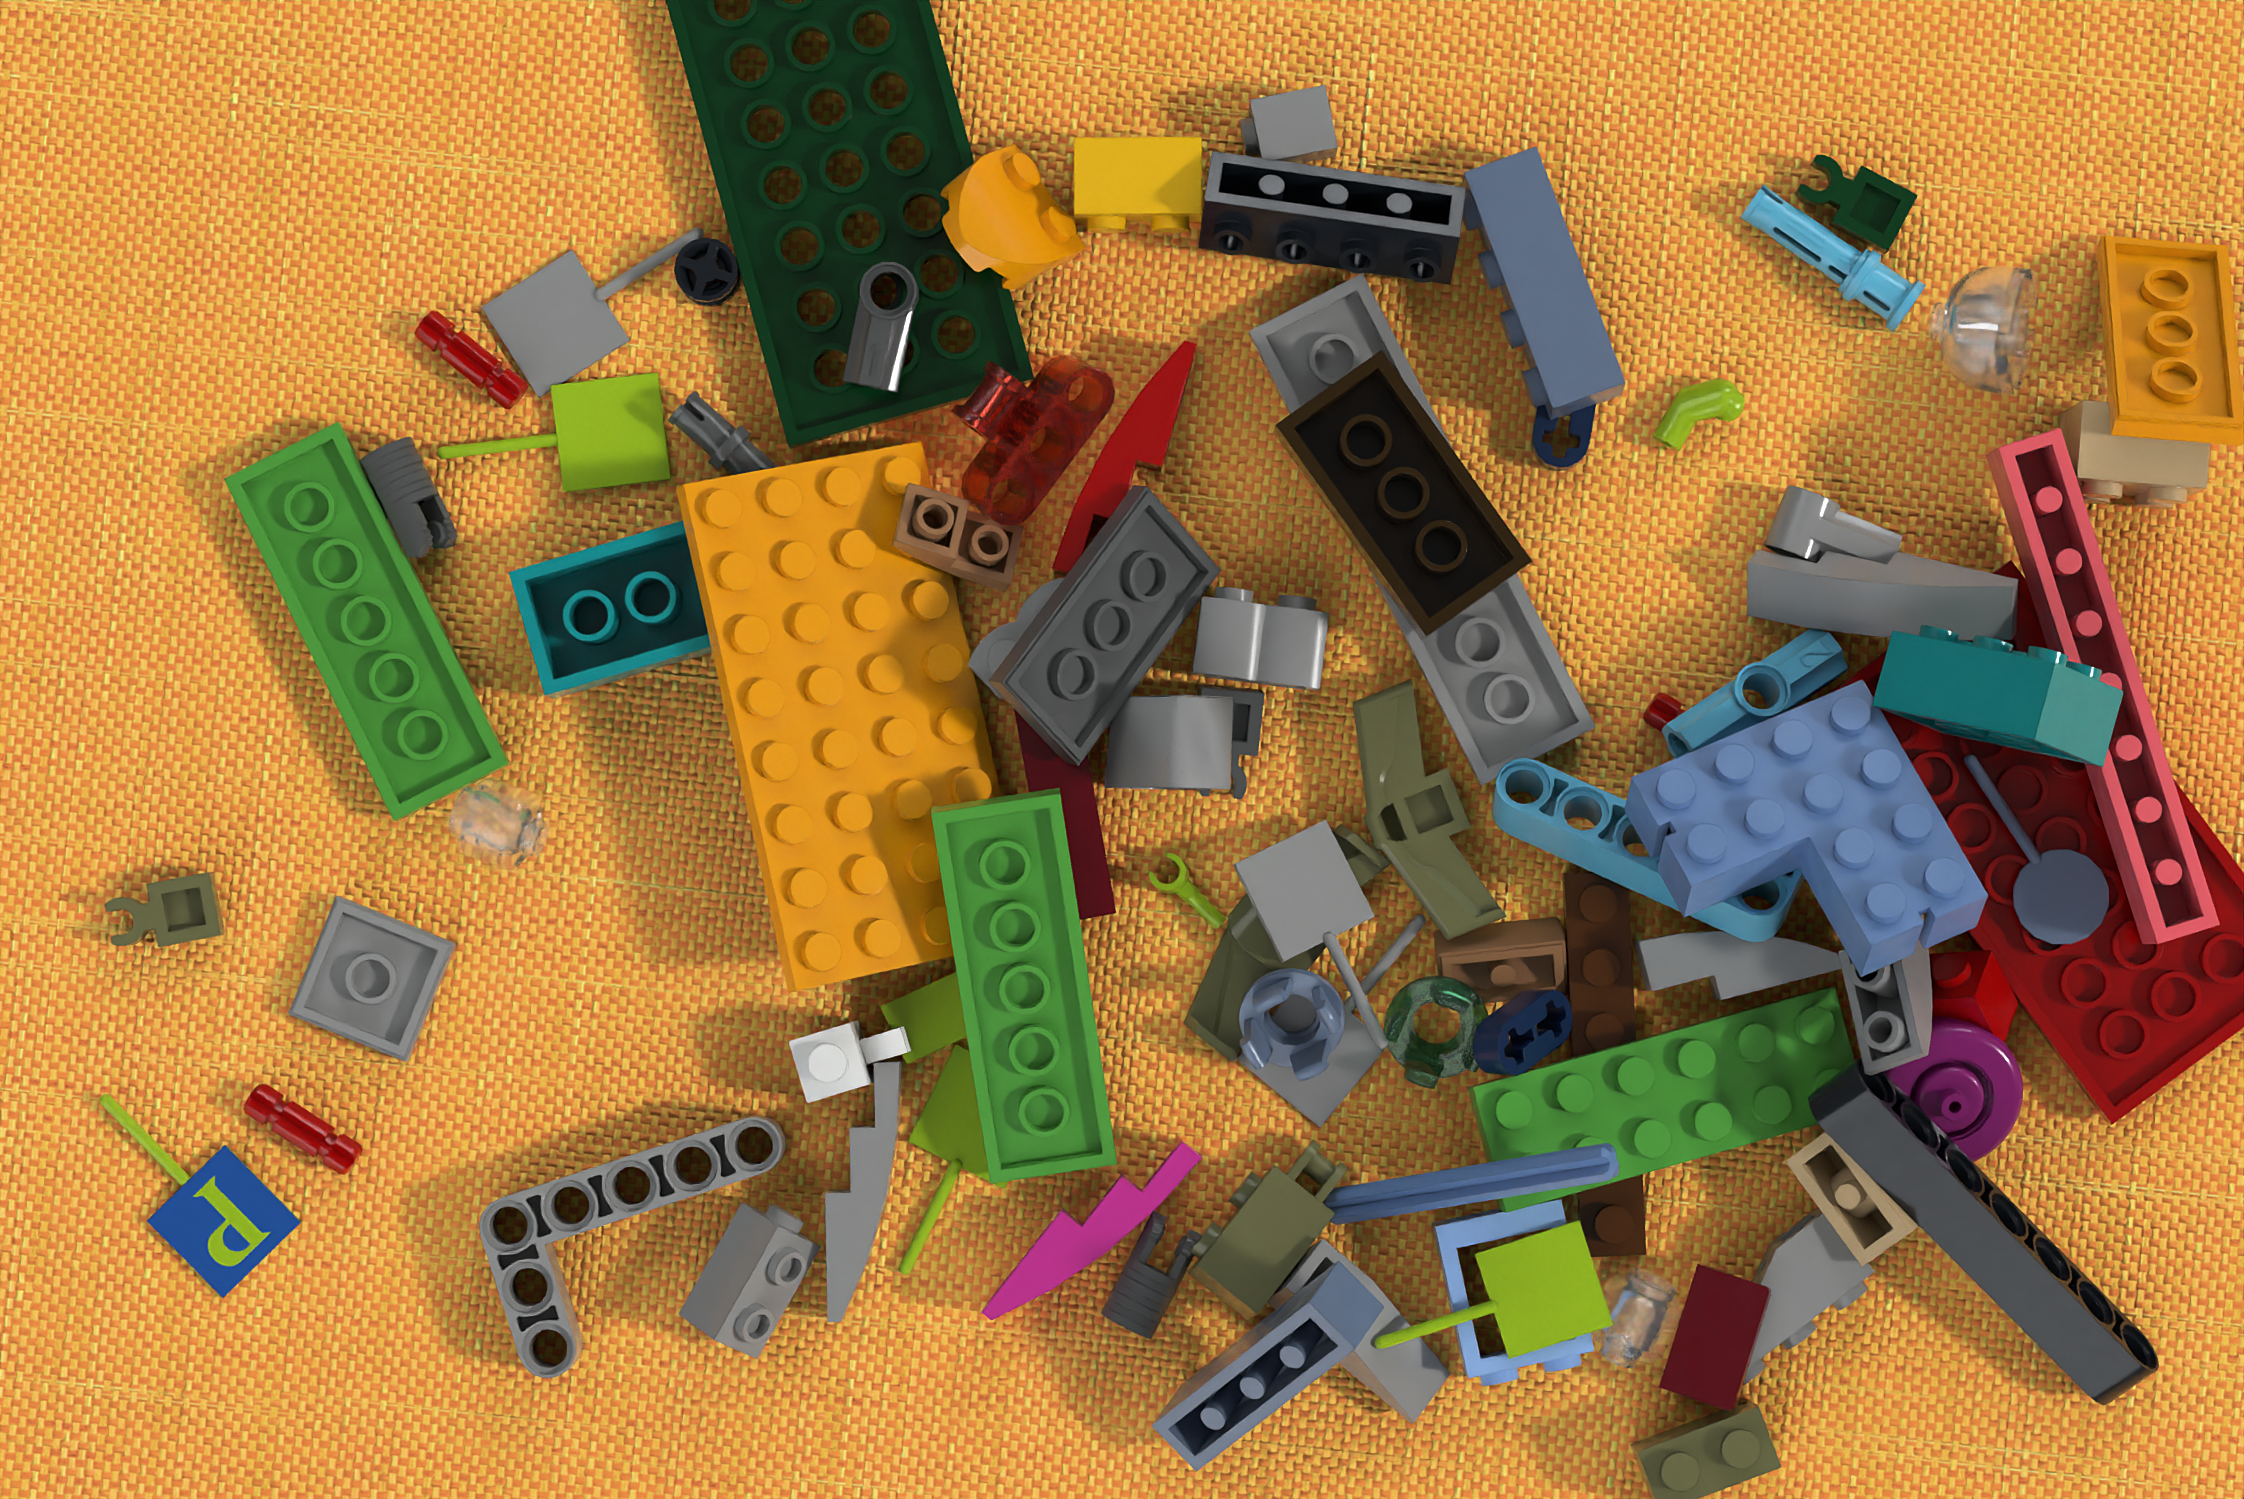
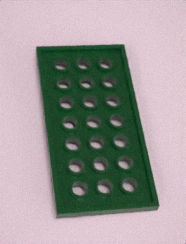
[666,0,1035,449]

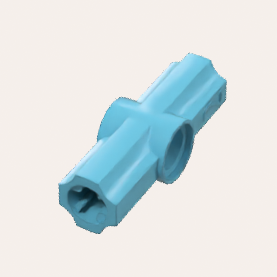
[1662,628,1848,759]

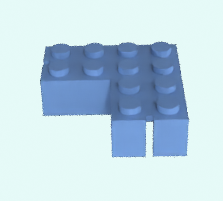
[1625,679,1988,977]

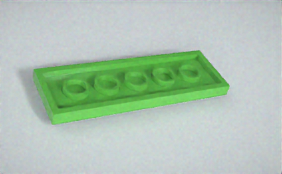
[224,422,511,821]
[931,788,1117,1184]
[1467,986,1855,1213]

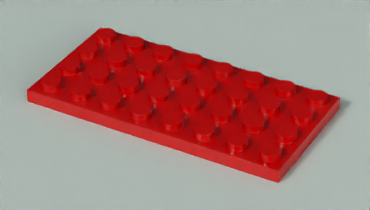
[1828,560,2244,1125]

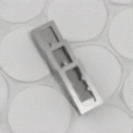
[1747,550,2018,640]
[825,1061,902,1322]

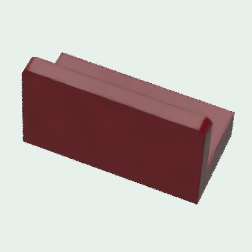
[1659,1264,1771,1410]

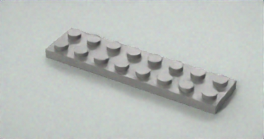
[1248,273,1596,786]

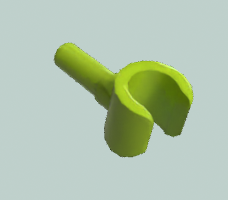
[1148,853,1226,930]

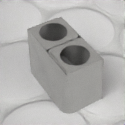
[1104,695,1233,790]

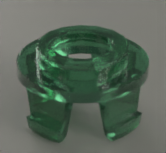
[1384,976,1489,1089]

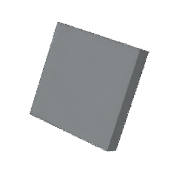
[288,896,457,1062]

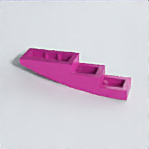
[981,1139,1202,1320]

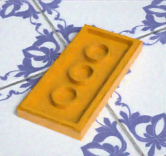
[2097,235,2244,446]

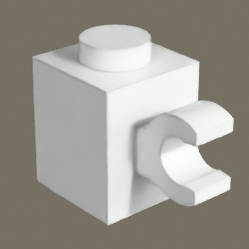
[788,1020,912,1103]

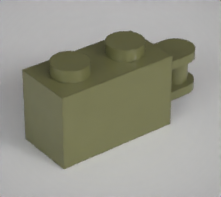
[1187,1139,1348,1321]

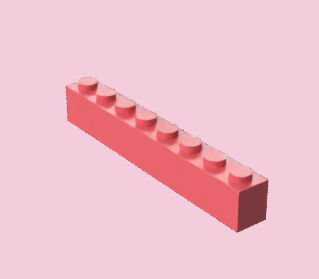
[1986,428,2220,944]

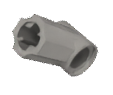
[1764,485,1902,564]

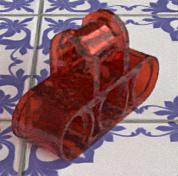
[950,355,1115,526]

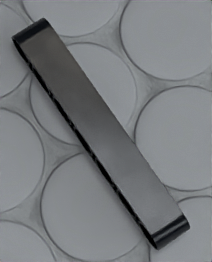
[1808,1058,2159,1405]

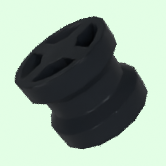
[674,238,741,307]

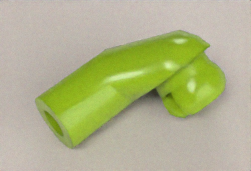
[1652,378,1745,452]

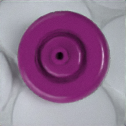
[1883,1016,2023,1162]

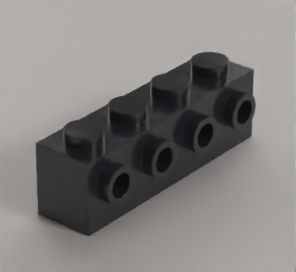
[1198,151,1466,285]

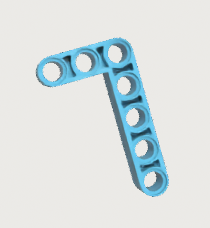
[1492,758,1805,942]

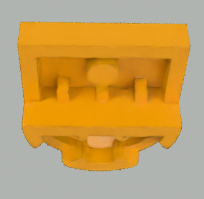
[940,144,1086,290]

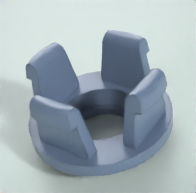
[1239,968,1345,1082]

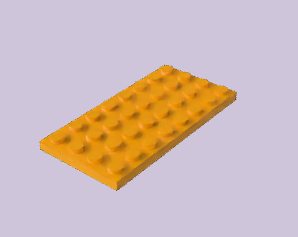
[676,441,1002,993]

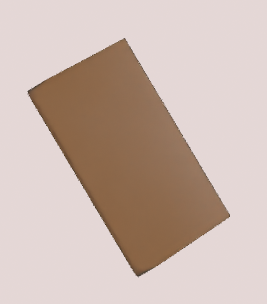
[1433,917,1568,1008]

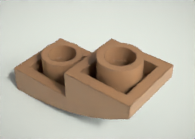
[892,483,1024,592]

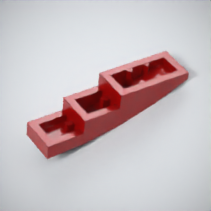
[1052,340,1197,577]

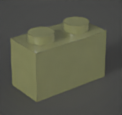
[1630,1399,1781,1499]

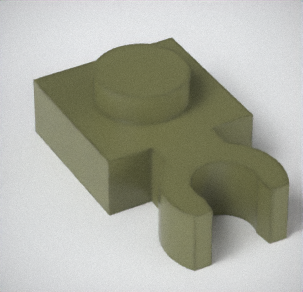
[104,872,225,947]

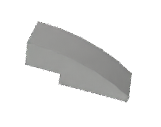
[1633,931,1842,1000]

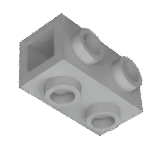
[679,1202,821,1359]

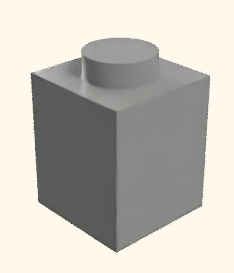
[1239,85,1338,164]

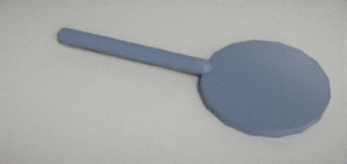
[1964,754,2109,944]

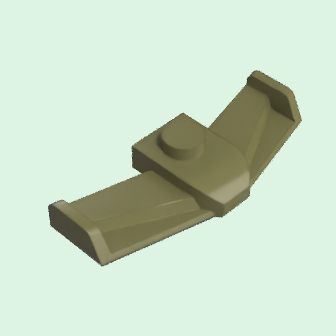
[1353,679,1507,940]
[1183,824,1391,1063]

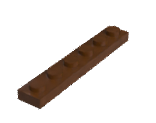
[1562,872,1647,1257]

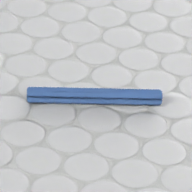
[1324,1143,1620,1225]

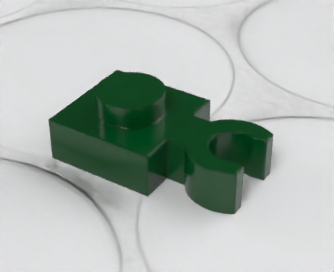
[1795,155,1918,254]

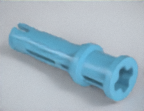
[1740,184,1926,332]

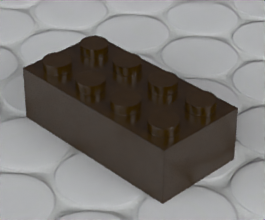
[1273,350,1532,641]

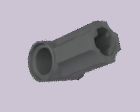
[842,262,919,393]

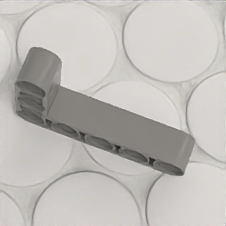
[479,1115,787,1378]

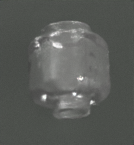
[449,778,549,870]
[1591,1268,1683,1368]

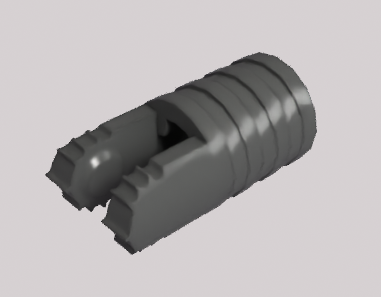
[360,437,458,558]
[1101,1211,1201,1340]

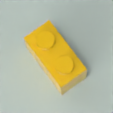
[1074,137,1202,234]

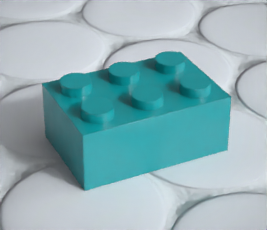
[509,520,712,699]
[1872,625,2124,767]

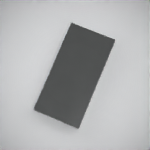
[989,485,1221,766]

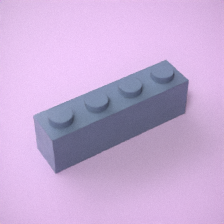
[1462,147,1626,420]
[1152,1260,1384,1472]

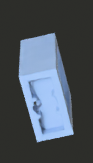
[1432,1198,1595,1386]

